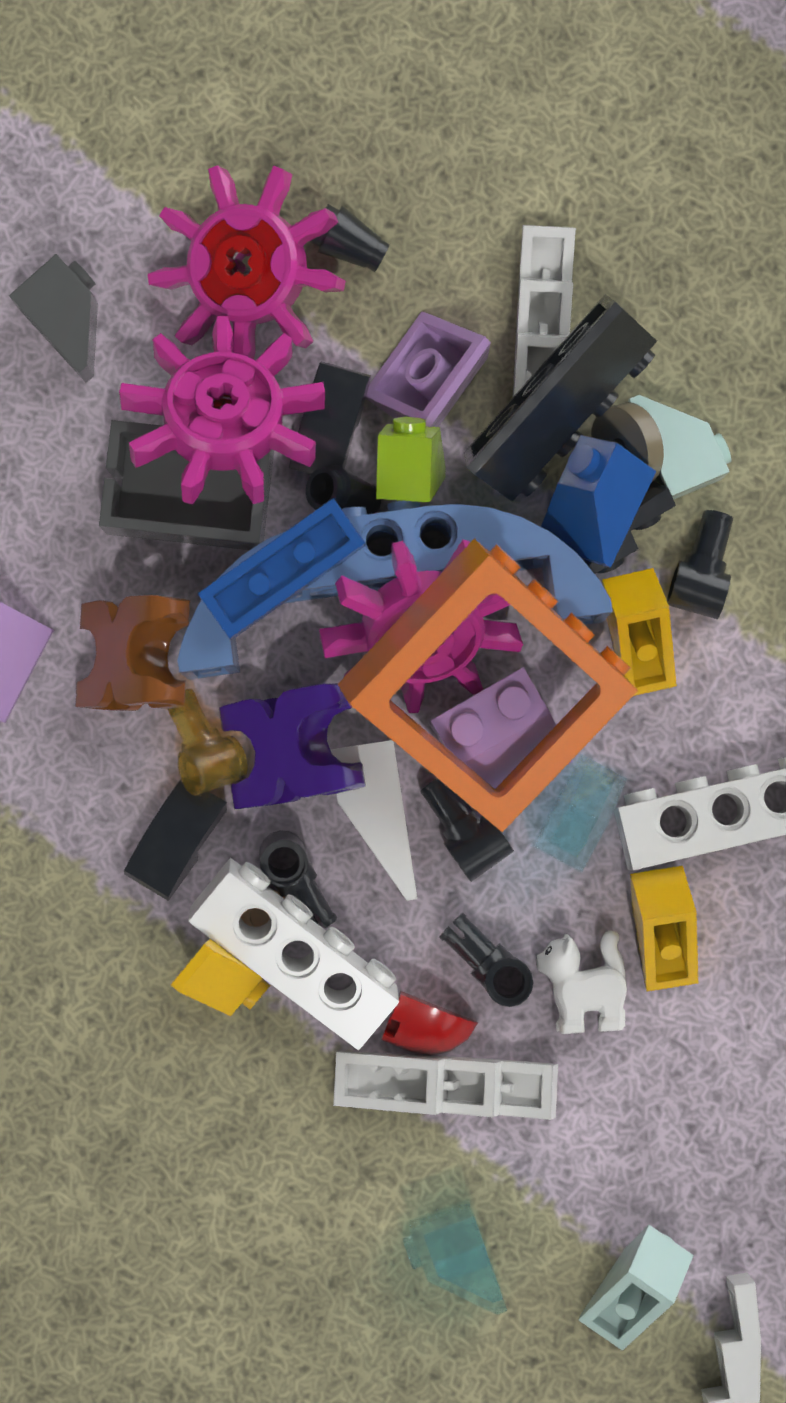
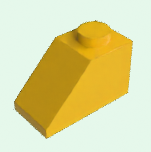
[602,568,677,696]
[630,865,699,992]
[171,939,271,1016]

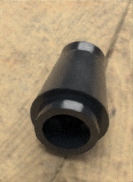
[309,204,390,272]
[305,464,381,514]

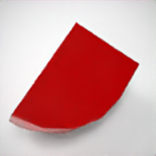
[381,991,479,1056]

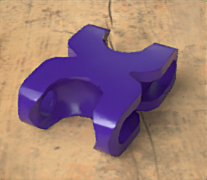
[219,683,366,809]

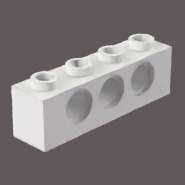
[613,757,786,870]
[188,858,399,1051]

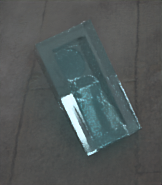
[531,754,627,872]
[403,1199,507,1315]

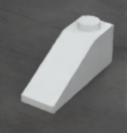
[330,740,417,901]

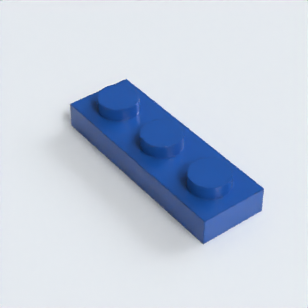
[198,498,366,640]

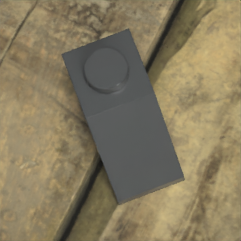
[9,254,98,383]

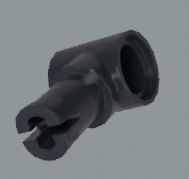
[667,510,734,619]
[420,778,514,882]
[259,830,337,928]
[439,913,534,1007]

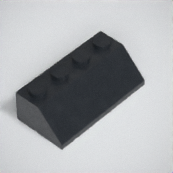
[463,294,657,502]

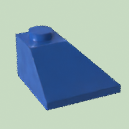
[541,435,656,568]

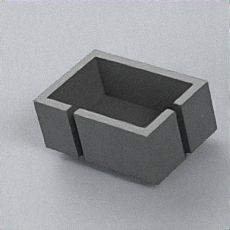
[99,420,274,550]

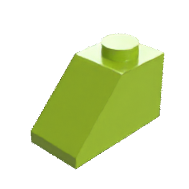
[376,417,446,502]

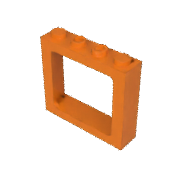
[338,538,638,832]

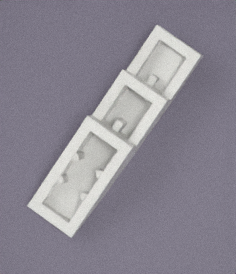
[513,225,576,397]
[333,1051,558,1120]
[701,1273,761,1403]

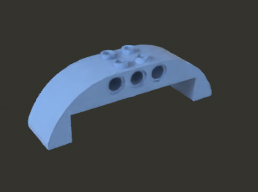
[177,501,613,680]

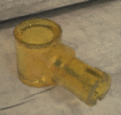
[166,689,248,796]

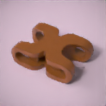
[75,595,190,711]

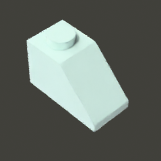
[628,395,731,499]
[578,1225,694,1351]

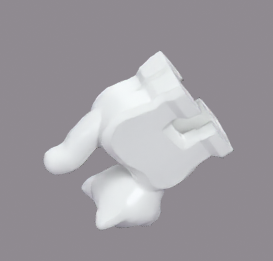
[536,930,627,1034]

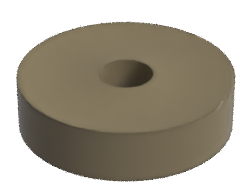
[591,402,664,481]

